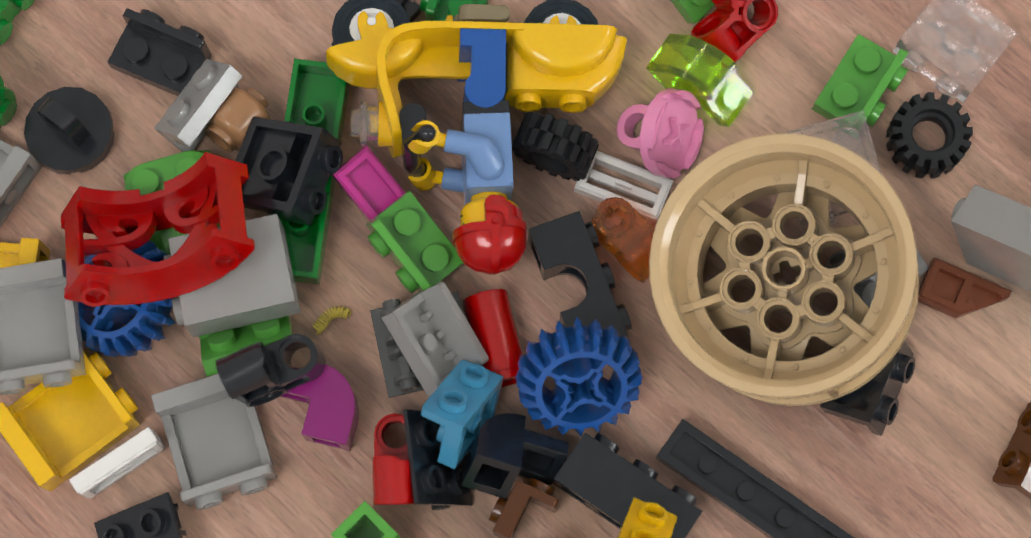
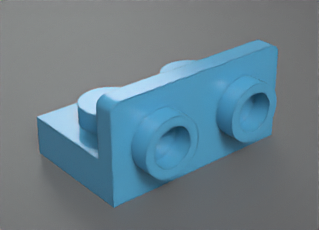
[421,360,503,469]

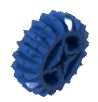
[78,240,176,357]
[516,317,642,437]

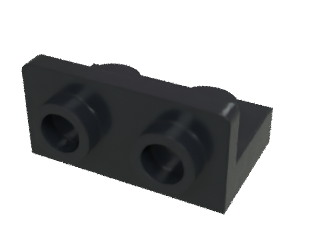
[108,8,212,96]
[820,341,915,436]

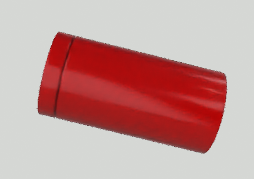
[463,289,523,388]

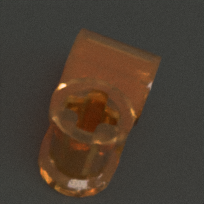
[591,197,656,283]

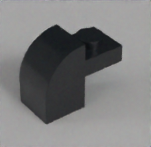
[461,413,569,499]

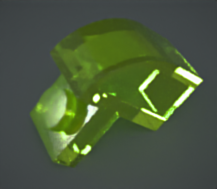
[646,34,753,127]

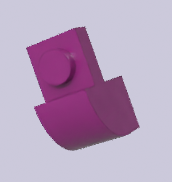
[280,364,359,451]

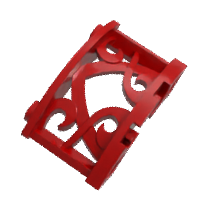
[61,152,255,307]

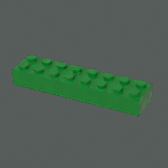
[269,59,350,285]

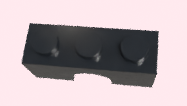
[528,211,632,338]

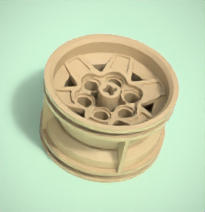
[649,133,919,406]

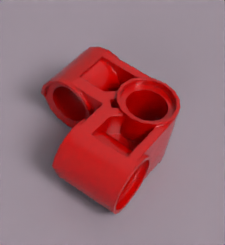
[691,0,778,70]
[372,413,414,505]

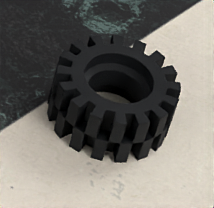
[886,92,973,179]
[512,111,599,181]

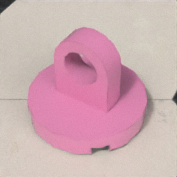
[616,88,704,179]

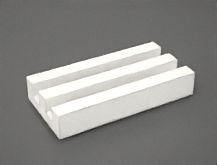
[574,151,673,224]
[69,427,166,499]

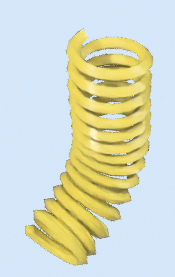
[312,306,351,335]

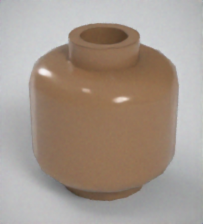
[205,87,270,153]

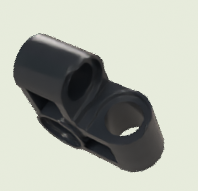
[216,334,326,407]

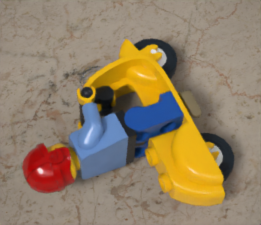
[326,0,627,275]

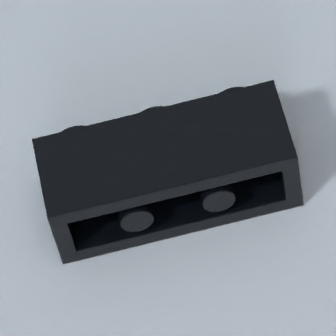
[553,433,703,538]

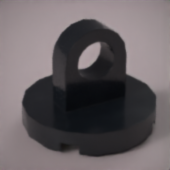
[24,87,114,174]

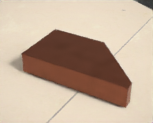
[918,257,1012,318]

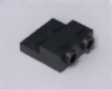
[235,117,343,226]

